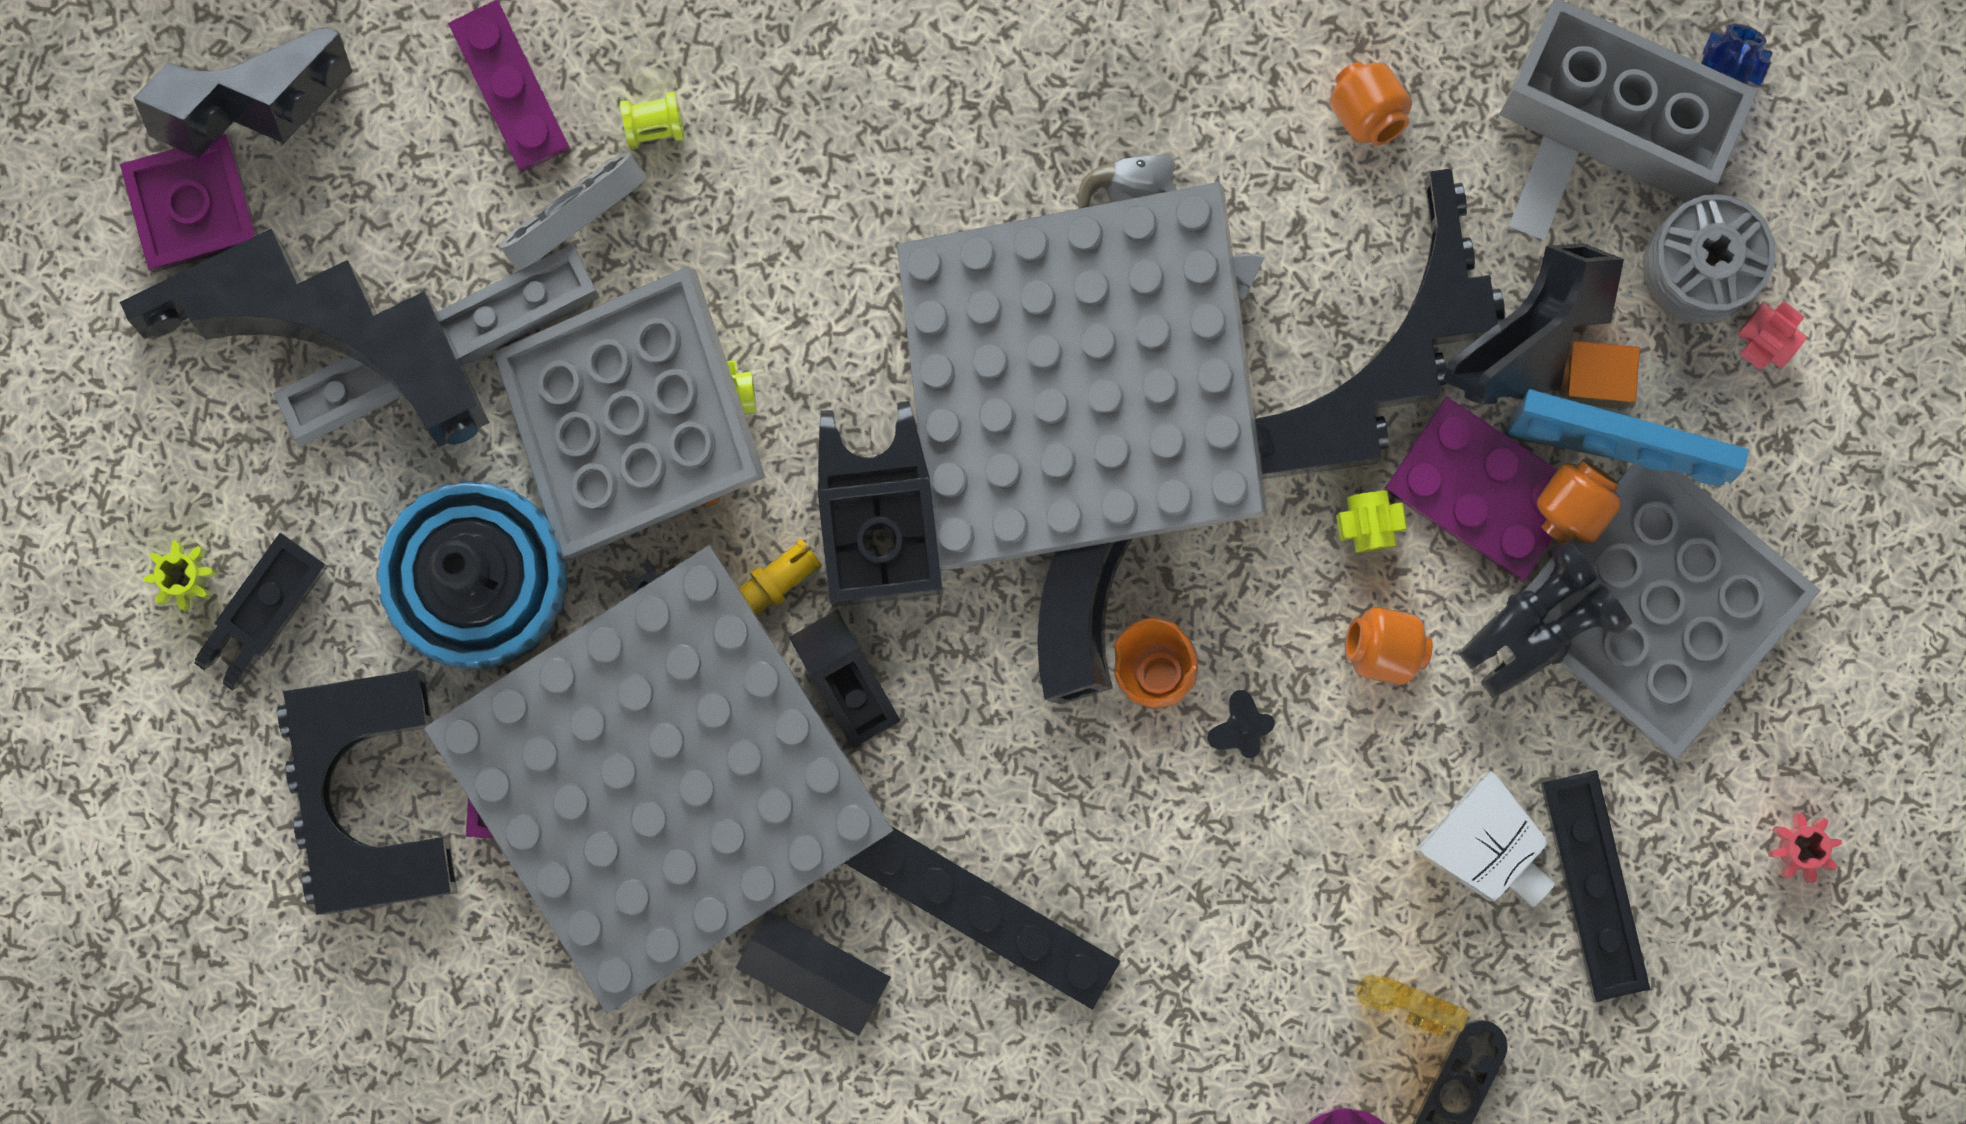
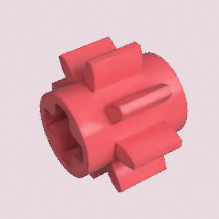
[1737,301,1807,370]
[1768,813,1842,883]

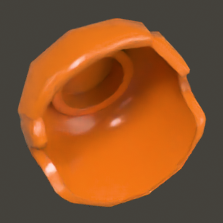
[1114,617,1198,709]

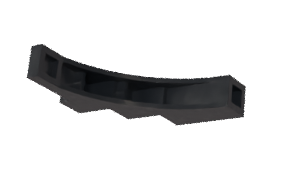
[1255,168,1505,479]

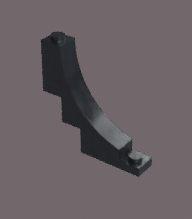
[120,229,490,447]

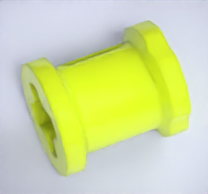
[620,91,685,150]

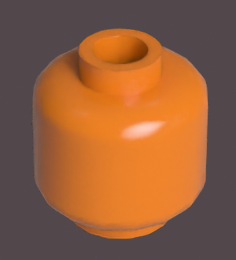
[1329,62,1412,146]
[1537,459,1621,544]
[1345,607,1433,685]

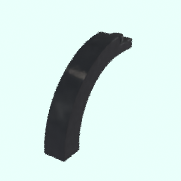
[1037,422,1276,705]

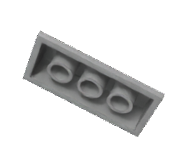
[1499,0,1758,202]

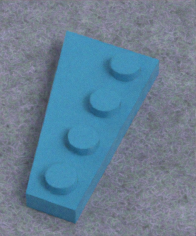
[1506,389,1749,486]

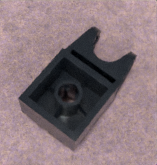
[817,401,943,607]

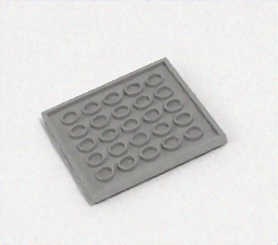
[897,182,1267,571]
[424,545,893,1014]

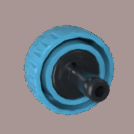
[377,481,569,670]

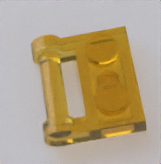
[1355,975,1470,1038]

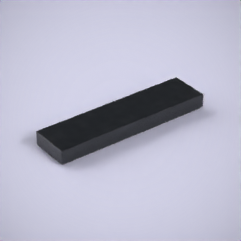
[1541,770,1650,1002]

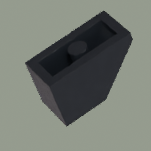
[789,610,901,749]

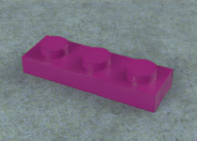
[448,0,571,173]

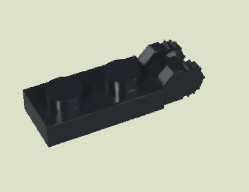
[194,533,329,691]

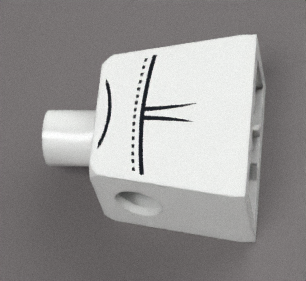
[1414,771,1555,908]

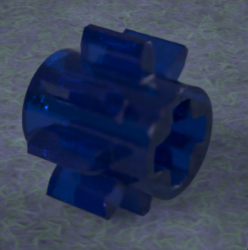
[1700,24,1773,86]

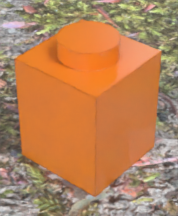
[1561,341,1640,409]

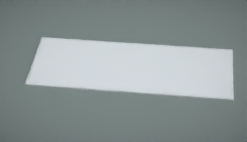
[1509,136,1579,241]

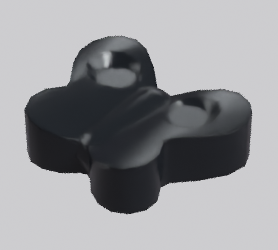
[1207,690,1275,759]

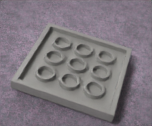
[494,267,766,560]
[1523,463,1821,761]

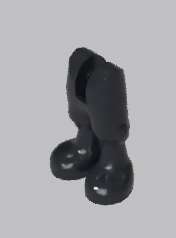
[1458,540,1632,698]

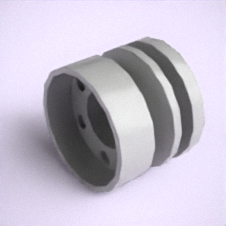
[1643,195,1775,323]

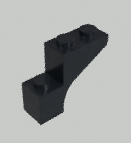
[133,28,353,158]
[1443,243,1624,404]

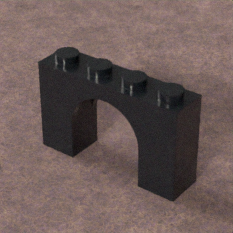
[277,670,458,915]

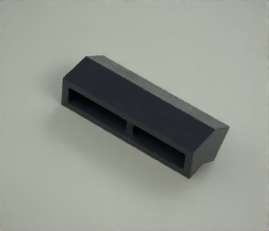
[736,910,891,1036]

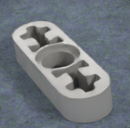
[500,152,646,270]

